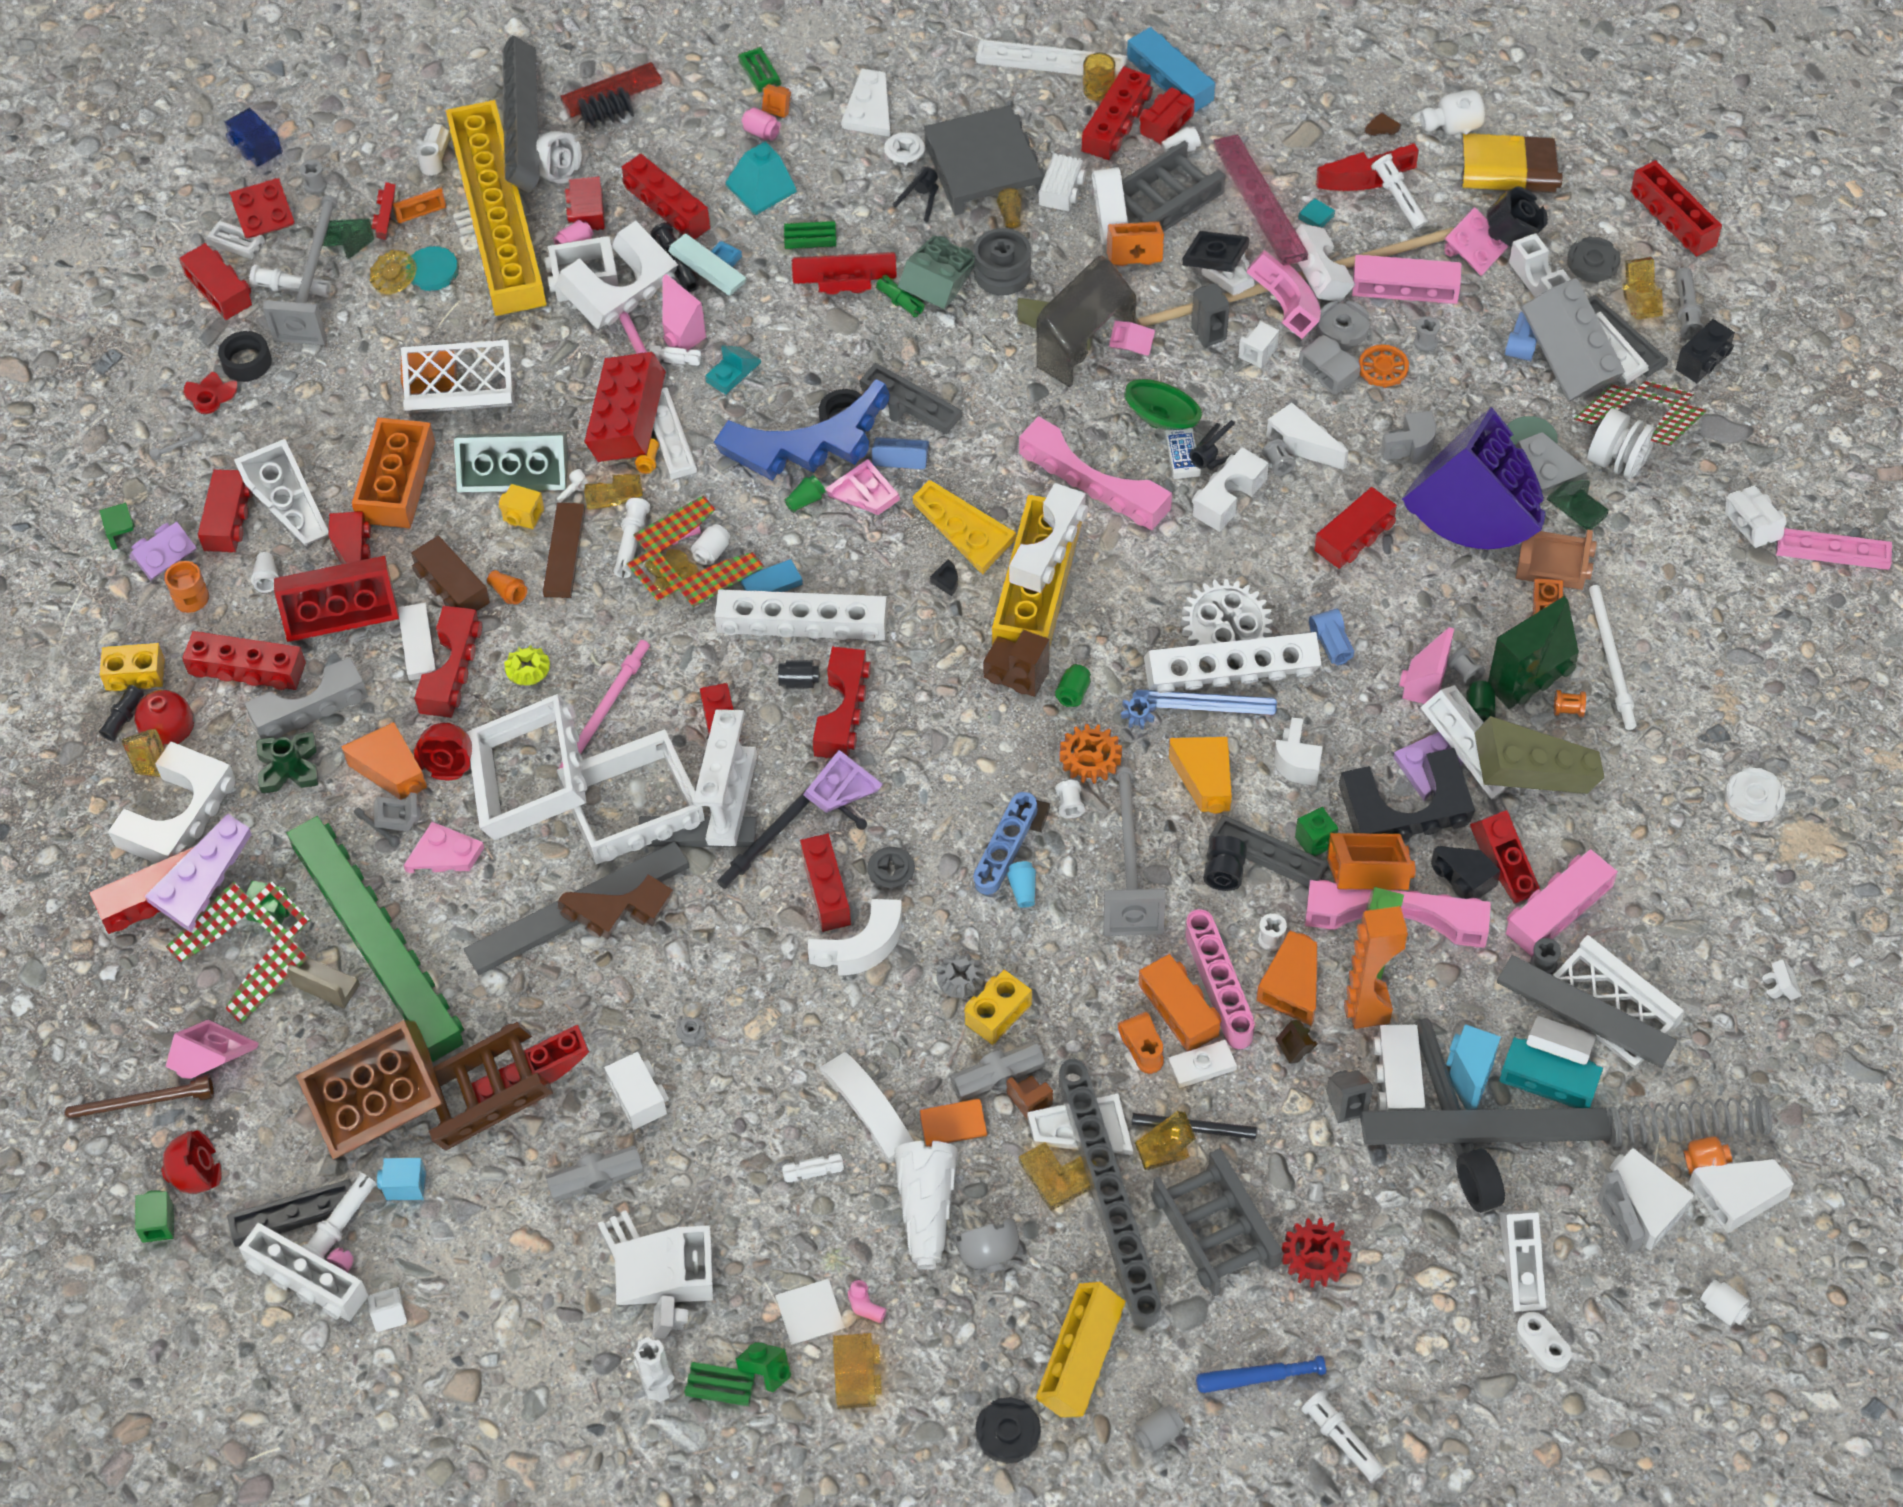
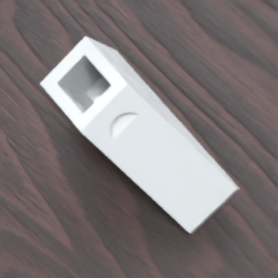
[1266,403,1348,470]

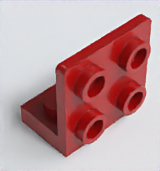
[229,177,295,239]

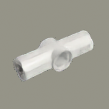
[634,1337,674,1402]

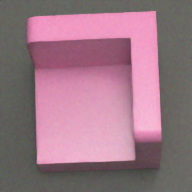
[1109,321,1155,356]

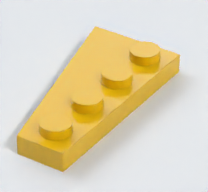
[912,479,1016,575]

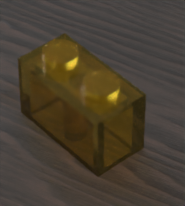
[833,1333,882,1409]

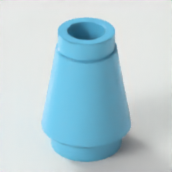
[1007,861,1036,908]

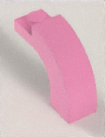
[1246,250,1321,339]

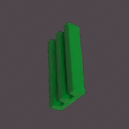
[738,47,781,93]
[784,221,836,249]
[684,1362,756,1406]

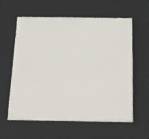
[775,1279,845,1345]

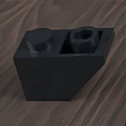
[1431,846,1501,899]

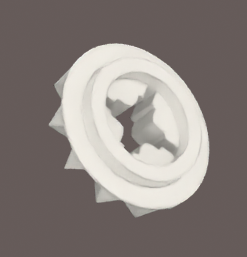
[884,132,925,166]

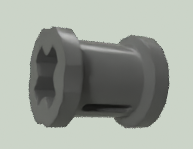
[1530,938,1561,975]

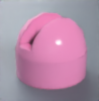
[326,1248,353,1273]

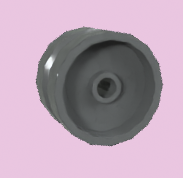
[974,228,1031,295]

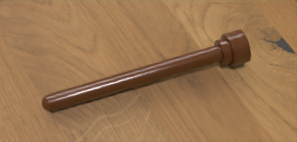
[64,1074,214,1119]

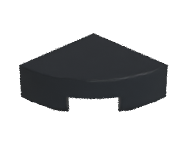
[930,559,958,596]

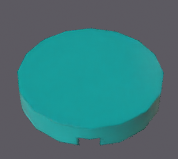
[406,246,459,291]

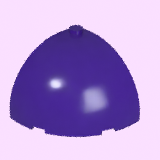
[1402,407,1545,549]

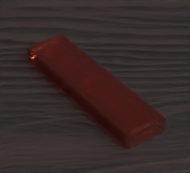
[560,62,662,118]

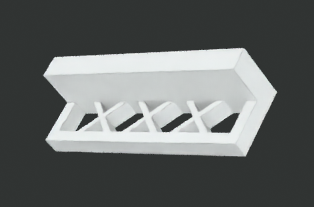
[1420,685,1508,799]

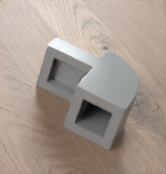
[1381,410,1436,465]

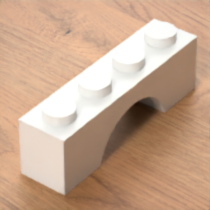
[1009,483,1088,593]

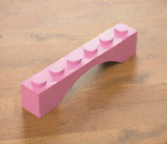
[1019,416,1172,531]
[1305,880,1491,948]

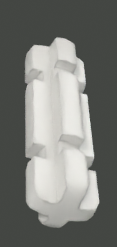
[649,345,701,366]
[782,1153,844,1182]

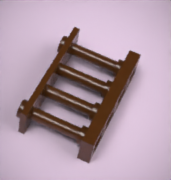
[429,1021,553,1151]

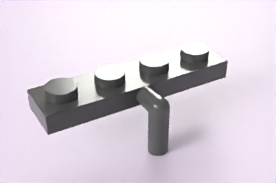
[859,362,962,435]

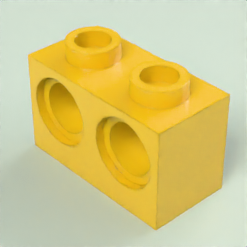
[99,643,165,691]
[964,969,1032,1045]

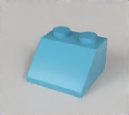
[1446,1024,1501,1110]

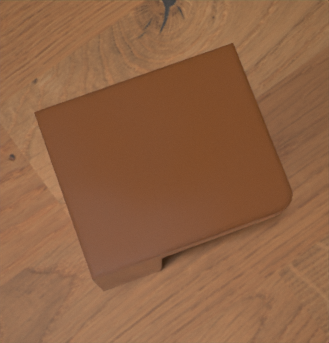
[1006,1076,1053,1120]

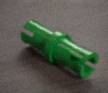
[876,275,925,317]

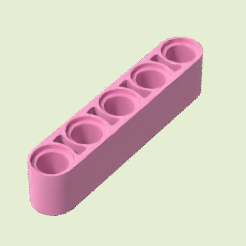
[1185,909,1255,1049]

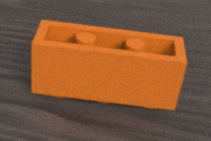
[1138,954,1221,1052]

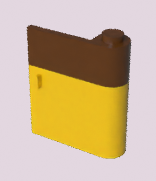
[1462,133,1563,193]

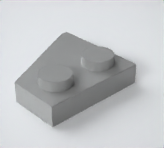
[1516,432,1588,492]
[1597,1170,1645,1254]

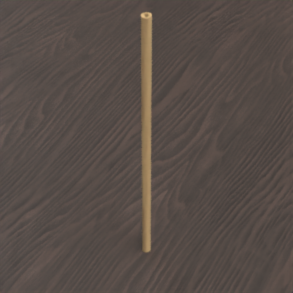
[1137,227,1454,327]

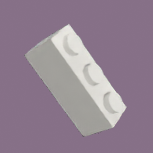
[1373,1024,1425,1111]

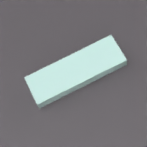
[668,234,746,296]

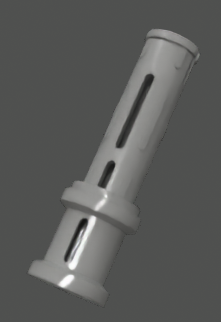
[1675,267,1704,340]

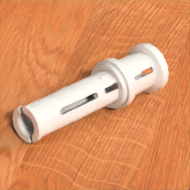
[1371,154,1428,230]
[249,264,331,298]
[613,498,651,578]
[301,1172,377,1260]
[1301,1390,1386,1483]

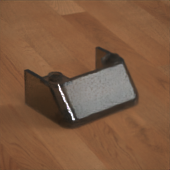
[1037,255,1137,387]

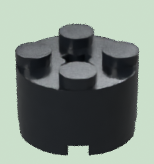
[1487,187,1548,247]

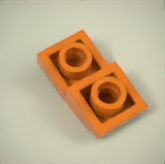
[1533,579,1563,615]

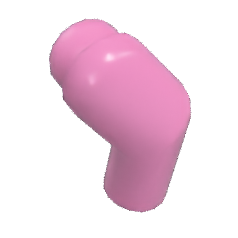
[848,1280,886,1324]

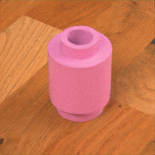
[742,107,781,141]
[553,220,593,245]

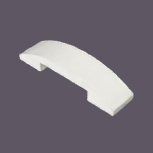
[820,1052,914,1161]

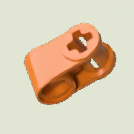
[1117,1012,1164,1074]

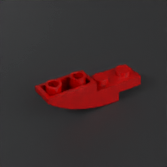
[1316,143,1419,191]
[471,1024,590,1103]

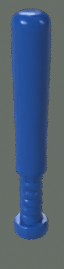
[1196,1355,1326,1393]

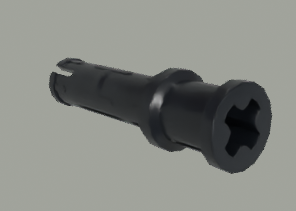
[650,222,699,293]

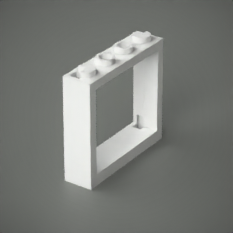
[467,694,587,840]
[556,729,705,864]

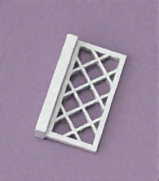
[401,340,515,414]
[1553,935,1684,1069]

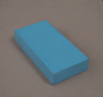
[741,559,803,592]

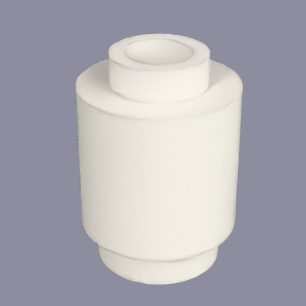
[691,524,730,565]
[1700,1280,1752,1327]

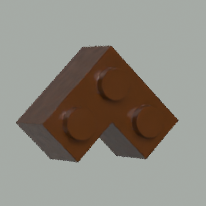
[983,629,1050,697]

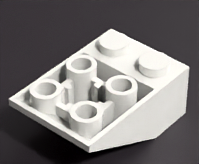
[615,1226,713,1305]

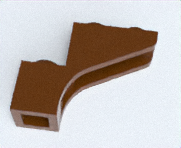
[558,874,673,940]

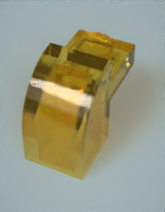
[1623,257,1663,320]

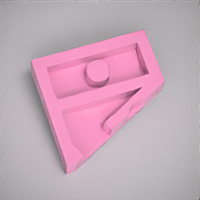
[825,459,900,515]

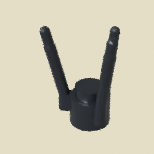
[893,167,939,222]
[1190,420,1236,470]

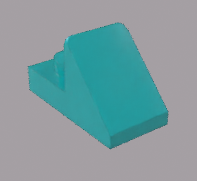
[705,345,761,395]

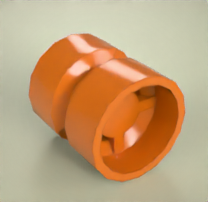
[164,561,209,613]

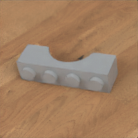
[244,657,368,739]

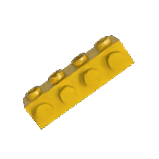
[1035,1281,1126,1418]

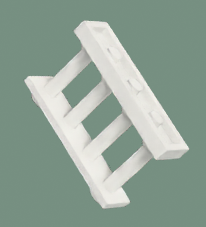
[693,710,758,846]

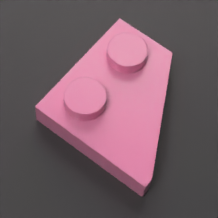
[403,822,484,873]

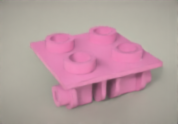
[1444,207,1509,276]

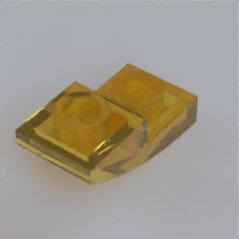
[584,474,643,509]

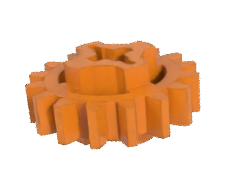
[1059,724,1122,784]

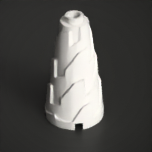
[894,1141,958,1270]

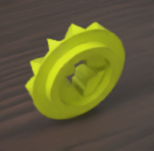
[504,645,550,686]

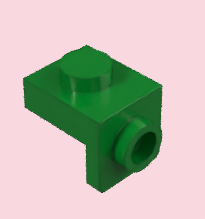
[736,1342,791,1392]

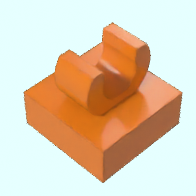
[762,84,791,118]

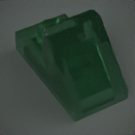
[323,219,374,259]
[1547,480,1609,530]

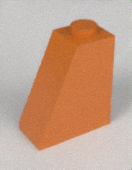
[341,722,427,800]
[1256,930,1317,1026]

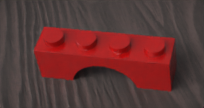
[414,606,482,718]
[812,646,871,758]

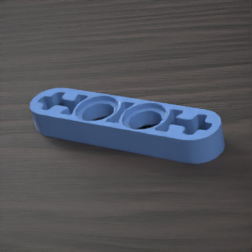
[973,792,1038,895]

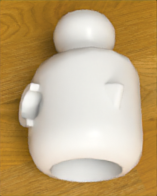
[1420,89,1485,136]

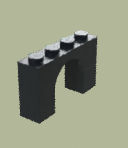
[1338,748,1475,840]

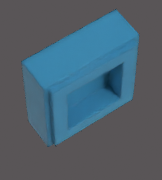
[711,240,742,267]

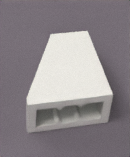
[1610,1148,1694,1251]
[1688,1159,1794,1234]

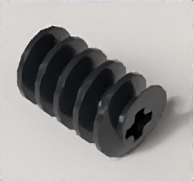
[578,87,634,129]

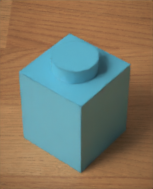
[377,1158,426,1200]

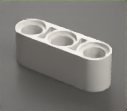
[1092,167,1128,246]

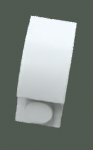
[1274,717,1323,786]

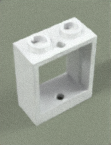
[544,236,619,302]

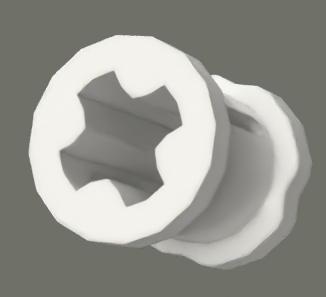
[1055,780,1085,819]
[1258,913,1287,951]

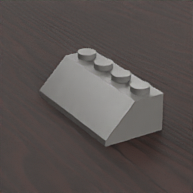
[1521,278,1625,402]

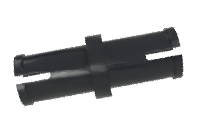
[99,685,144,742]

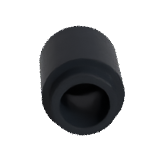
[778,660,820,689]

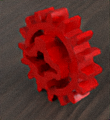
[1282,1218,1352,1287]

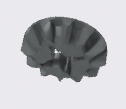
[867,847,915,891]

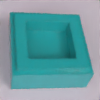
[1298,198,1335,228]

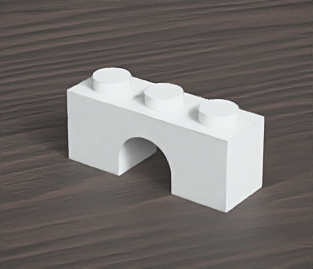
[1287,224,1355,303]
[1509,233,1571,298]
[1192,447,1269,532]

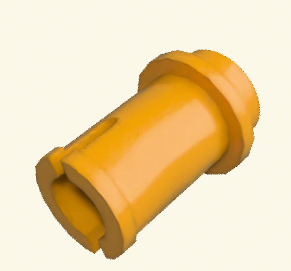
[635,438,659,474]

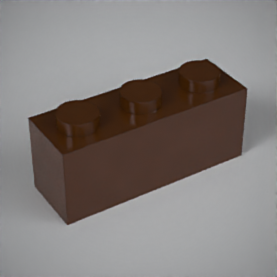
[411,535,490,612]

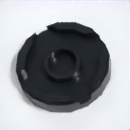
[975,1397,1041,1464]

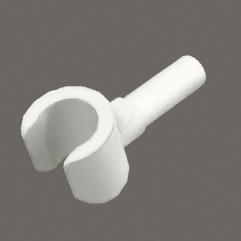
[556,469,588,503]

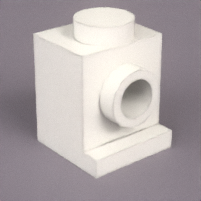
[1238,322,1279,368]

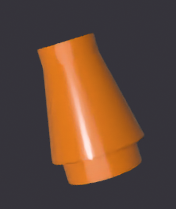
[487,570,527,605]

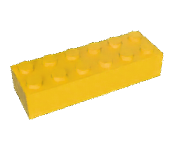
[992,495,1082,650]

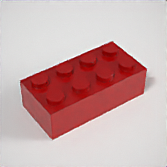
[584,351,666,462]
[274,556,399,642]

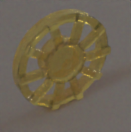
[369,249,416,294]

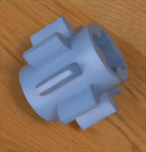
[1121,692,1156,730]

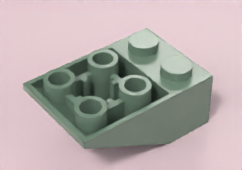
[898,235,974,309]

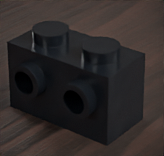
[1675,319,1735,383]

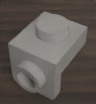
[374,792,421,832]

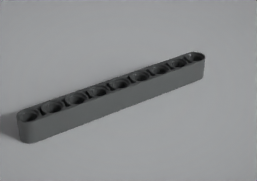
[503,35,539,193]
[1058,1059,1161,1328]

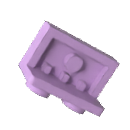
[129,522,197,581]

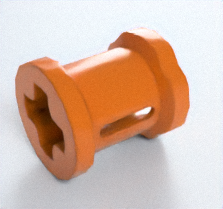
[1554,690,1586,717]

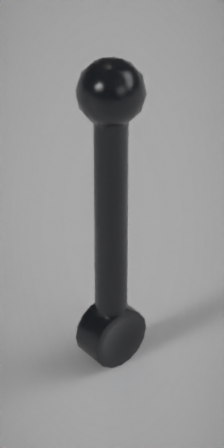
[838,806,867,830]

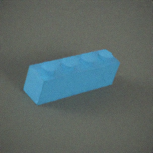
[1127,27,1215,113]

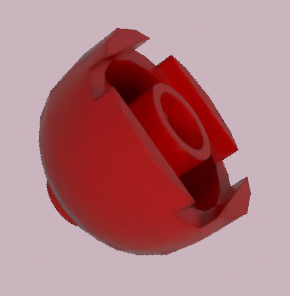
[134,690,194,748]
[414,722,472,781]
[161,1130,222,1194]

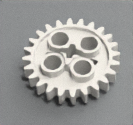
[1180,579,1273,666]

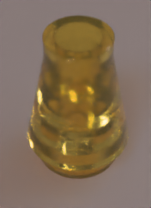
[996,188,1022,229]

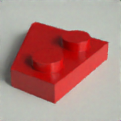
[371,182,396,240]

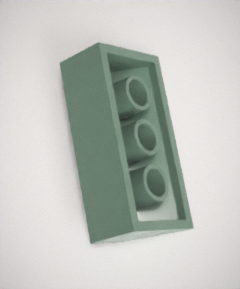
[454,432,568,492]

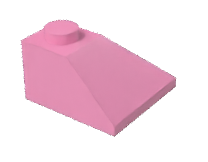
[663,274,706,351]
[1399,628,1454,704]
[166,1020,259,1079]

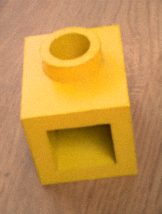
[499,484,544,530]

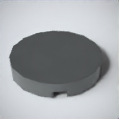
[1567,237,1621,282]

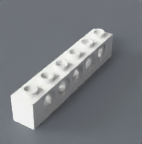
[715,589,888,641]
[1144,632,1321,693]

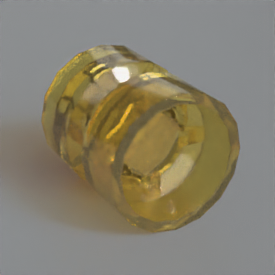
[1083,53,1115,101]

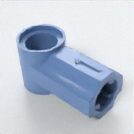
[1505,312,1537,361]
[1309,609,1355,666]

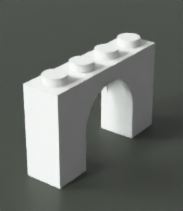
[555,221,678,330]
[108,742,236,863]

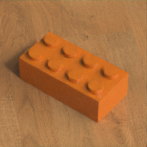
[352,417,435,529]

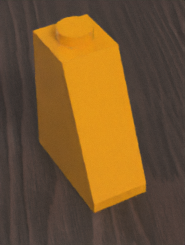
[1168,737,1232,814]

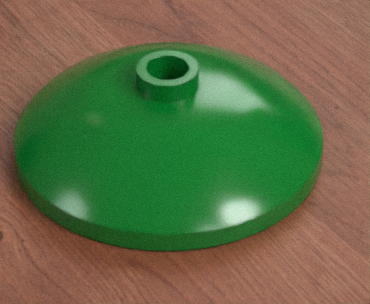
[1124,379,1202,430]

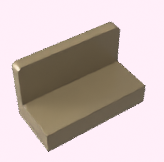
[287,958,360,1008]

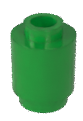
[1055,664,1091,707]

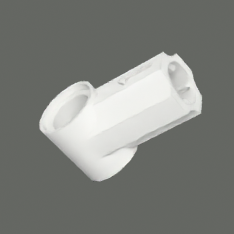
[416,124,451,176]

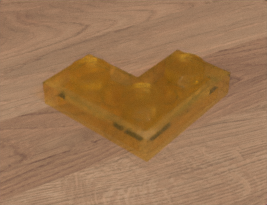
[1019,1142,1098,1211]

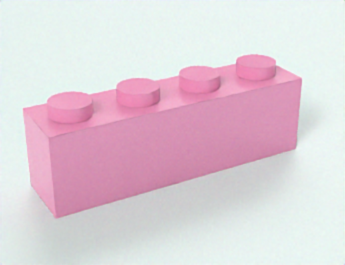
[1352,255,1461,304]
[1505,849,1618,957]

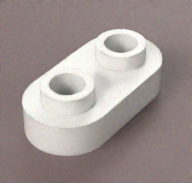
[1516,1312,1571,1372]

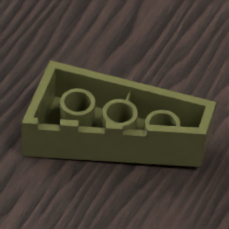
[1474,716,1605,794]

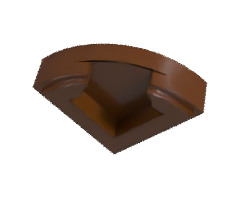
[1365,112,1401,136]

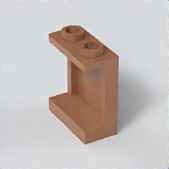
[1516,529,1597,590]

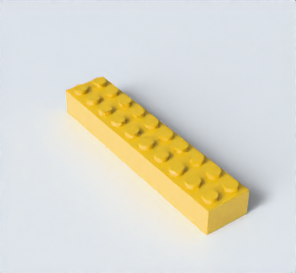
[445,100,546,316]

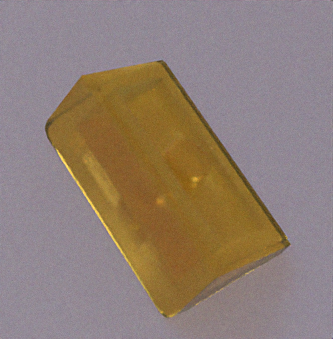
[122,729,165,777]

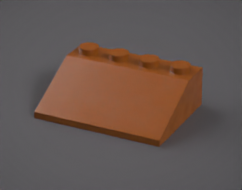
[296,1020,443,1160]

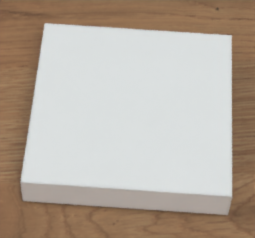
[1526,1016,1597,1065]

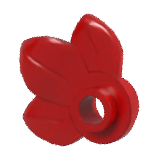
[183,371,238,414]

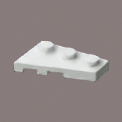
[841,68,890,137]
[1027,1094,1133,1155]

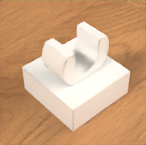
[1762,959,1802,1000]
[652,1295,688,1339]

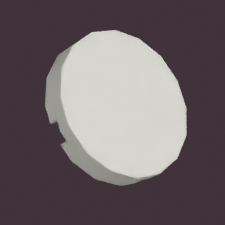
[1725,767,1785,822]

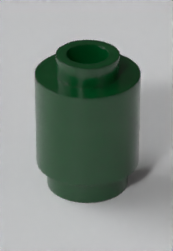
[1466,681,1496,722]

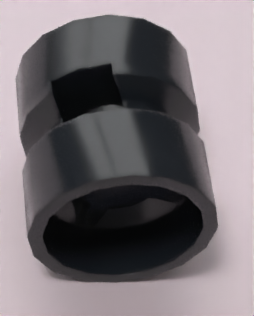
[1203,835,1247,891]

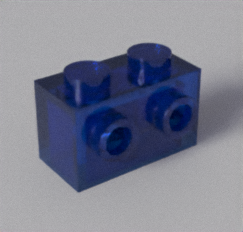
[225,107,283,167]

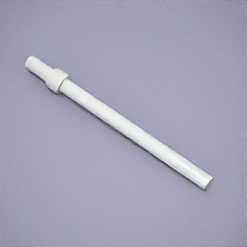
[1589,585,1637,730]

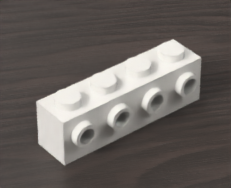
[239,1223,368,1322]

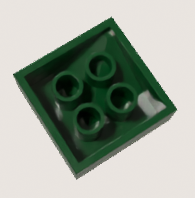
[1488,596,1579,709]

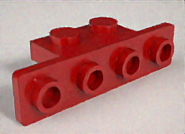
[791,252,897,295]

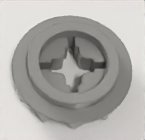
[936,953,985,998]

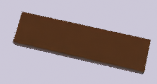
[543,503,585,598]

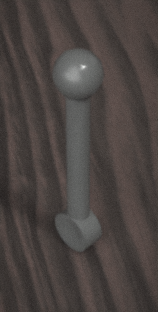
[354,807,400,847]

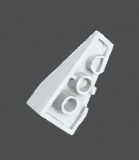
[234,439,329,546]

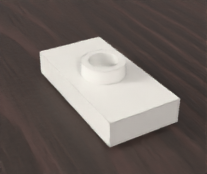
[1168,1040,1237,1088]

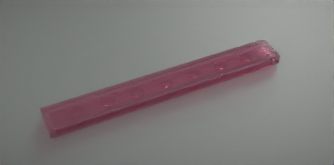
[1214,134,1308,266]

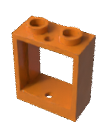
[1327,833,1416,890]

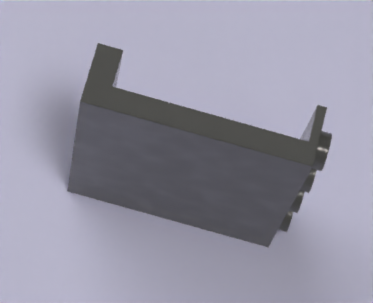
[924,105,1045,216]

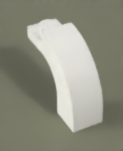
[808,899,903,976]

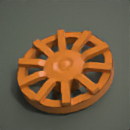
[1359,345,1409,388]

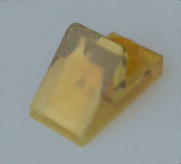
[1135,1111,1196,1170]

